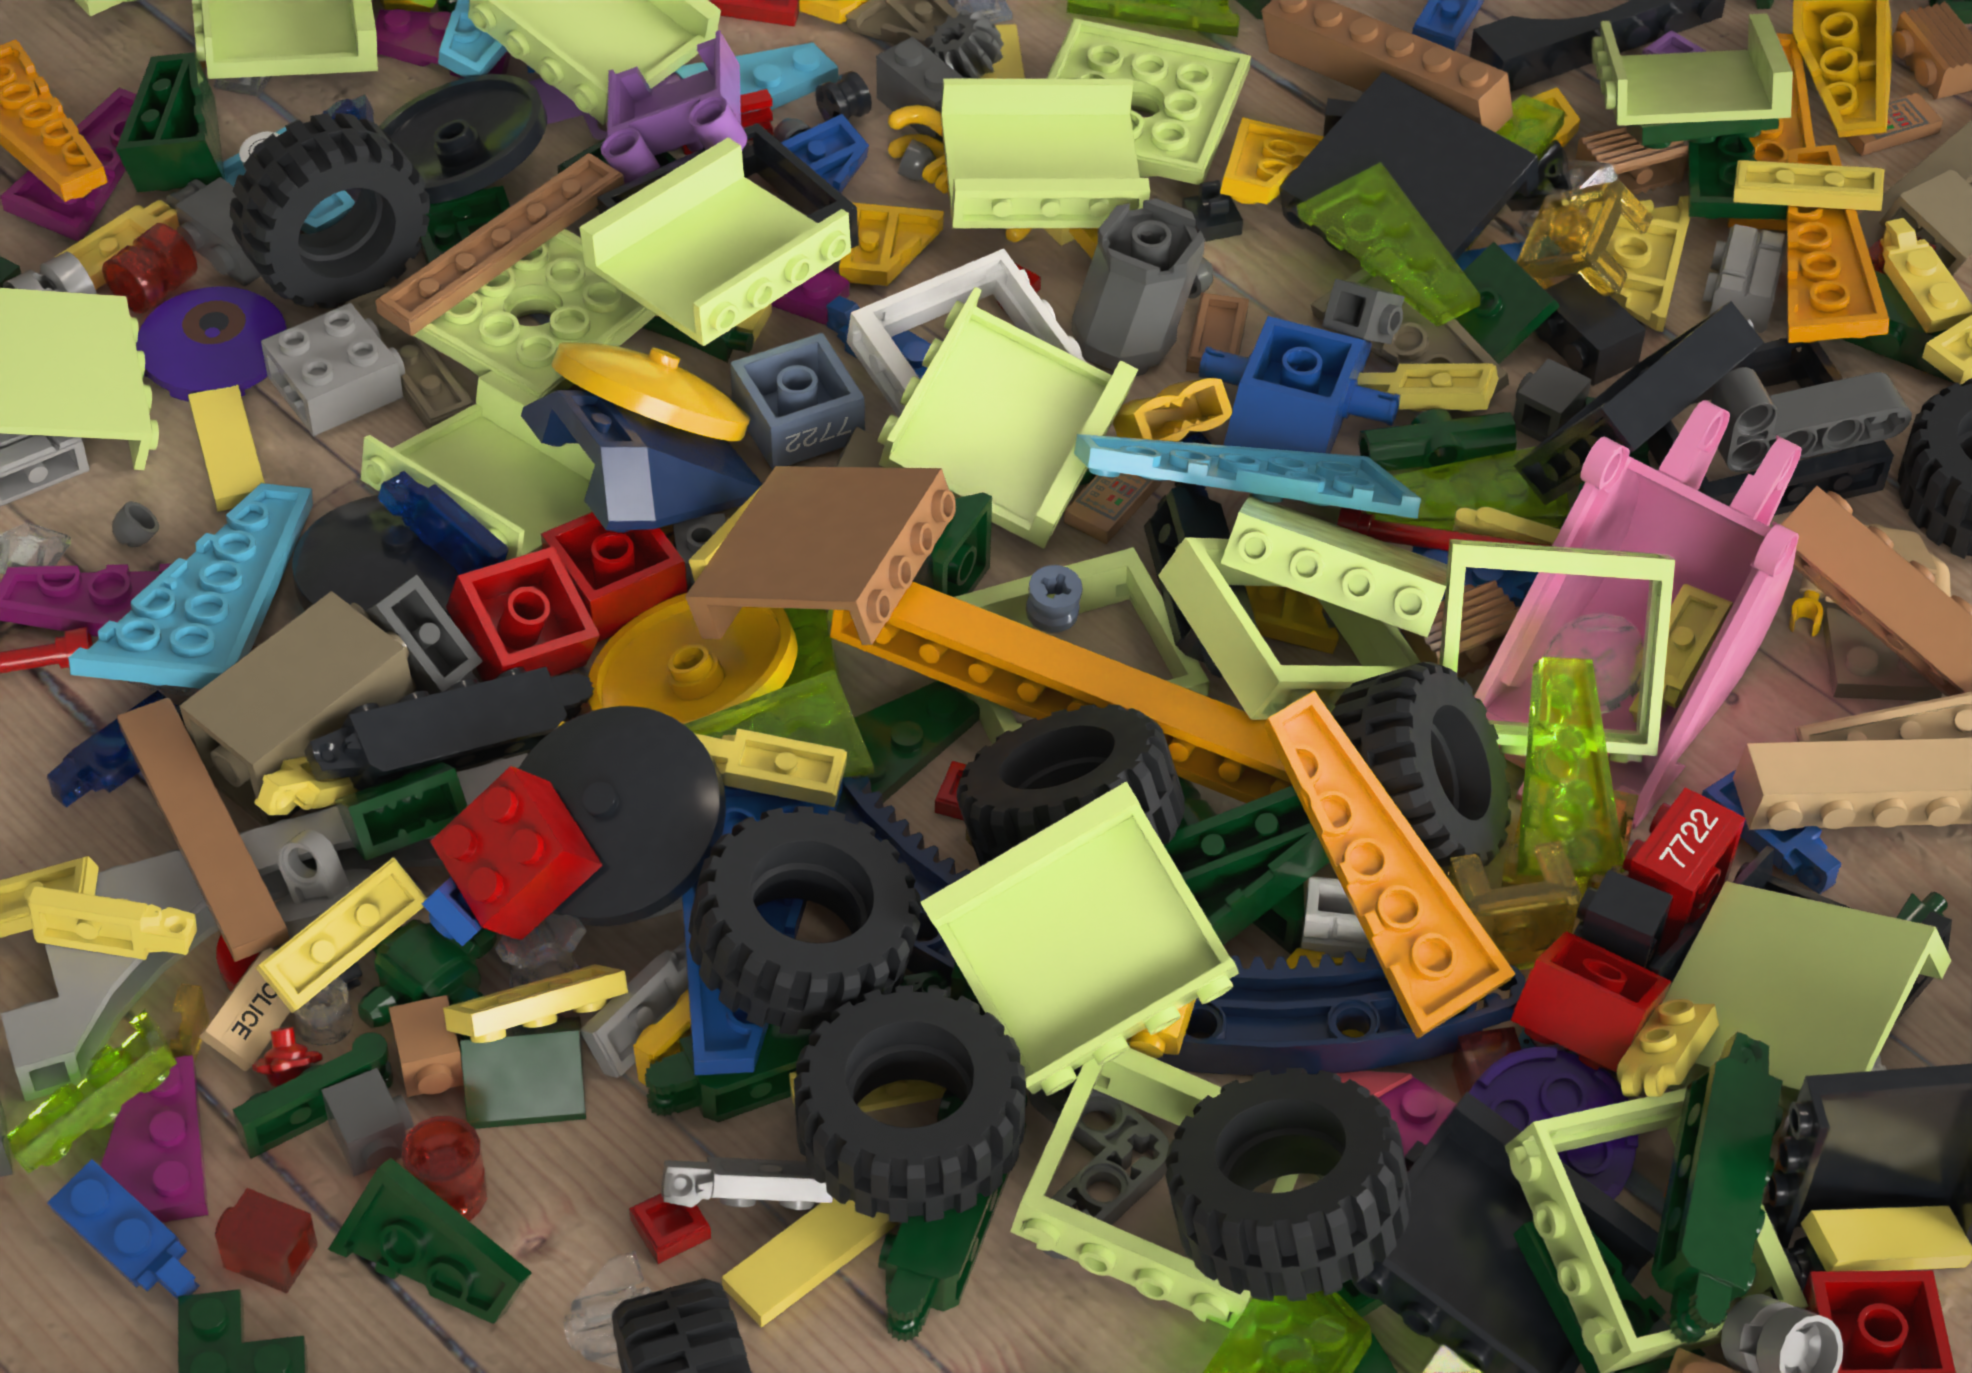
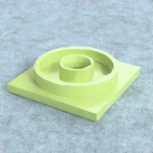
[1046,18,1251,185]
[413,229,656,399]

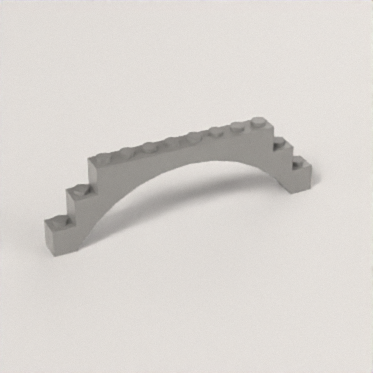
[0,753,683,1102]

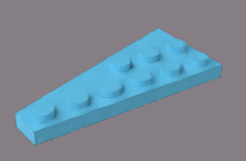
[1074,434,1421,519]
[68,483,313,689]

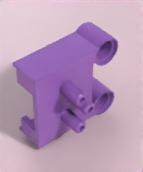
[601,30,748,184]

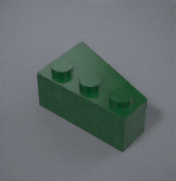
[116,52,225,193]
[1163,785,1330,946]

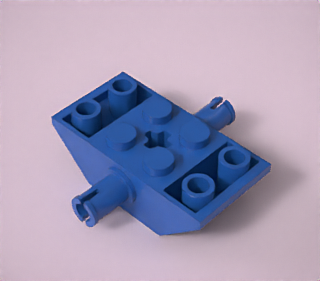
[1199,316,1401,454]

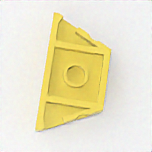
[1576,195,1690,332]

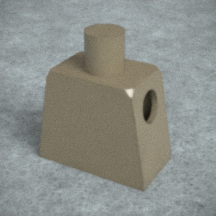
[1879,170,1972,277]

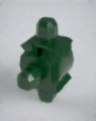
[358,919,497,1028]

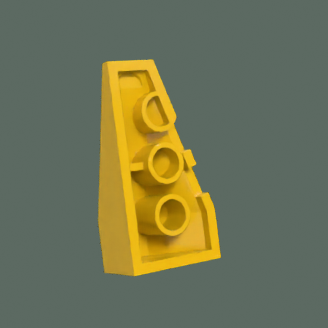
[1793,0,1892,138]

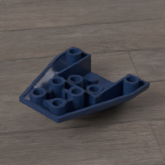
[521,390,763,533]

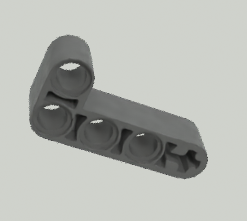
[1711,367,1912,472]

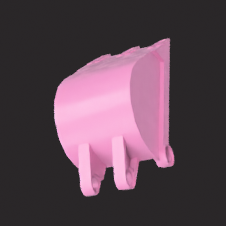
[1474,400,1802,849]

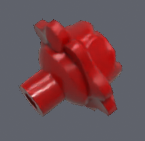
[252,1026,323,1087]

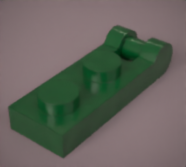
[232,1032,394,1159]

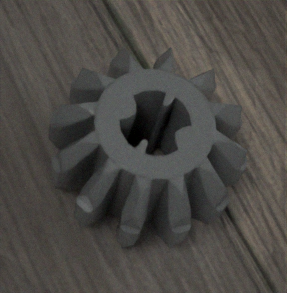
[924,9,1004,79]

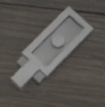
[580,941,688,1078]
[661,1157,833,1210]

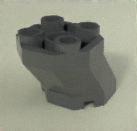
[1071,198,1205,376]

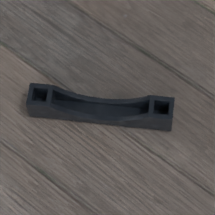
[1469,0,1726,92]

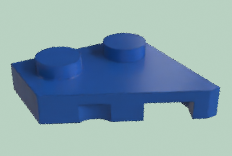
[781,114,869,193]

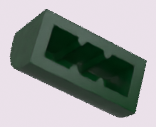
[335,761,468,861]

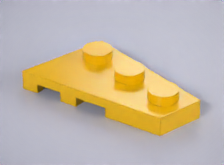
[1220,117,1324,205]

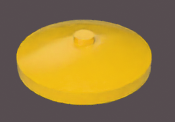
[551,342,750,441]
[588,593,798,737]

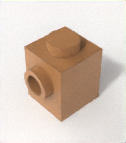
[389,995,464,1097]

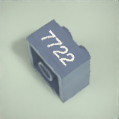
[730,332,865,470]

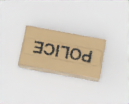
[199,948,291,1072]

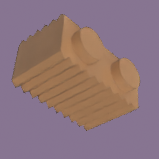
[1892,1,1972,100]
[1574,126,1689,205]
[1401,580,1519,677]

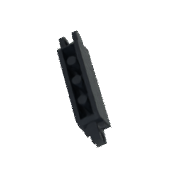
[1144,481,1258,678]
[304,667,595,791]

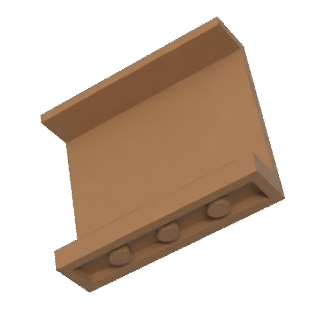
[685,466,956,645]

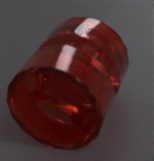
[102,223,198,314]
[402,1116,488,1221]

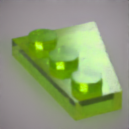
[7,1009,177,1174]

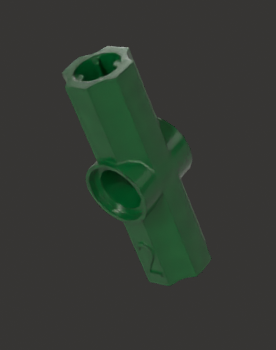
[1358,409,1518,476]

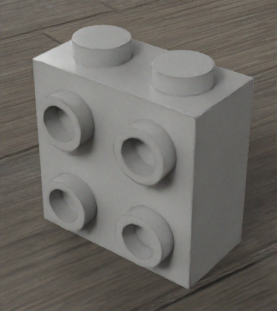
[261,303,405,436]

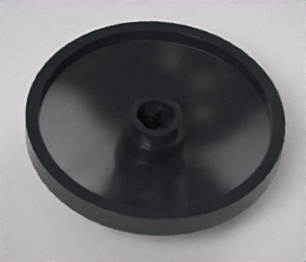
[379,74,548,204]
[292,494,495,621]
[518,706,726,926]

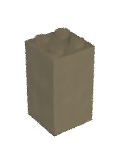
[179,591,417,826]

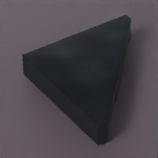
[1507,140,1575,211]

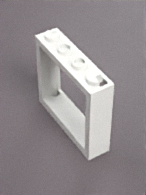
[847,249,1087,417]

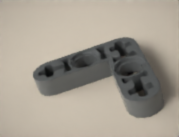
[1028,1068,1170,1260]

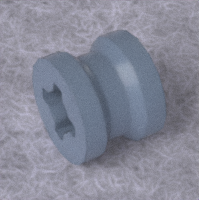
[1026,565,1083,633]

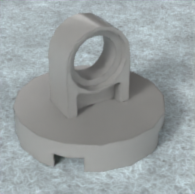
[275,830,374,942]

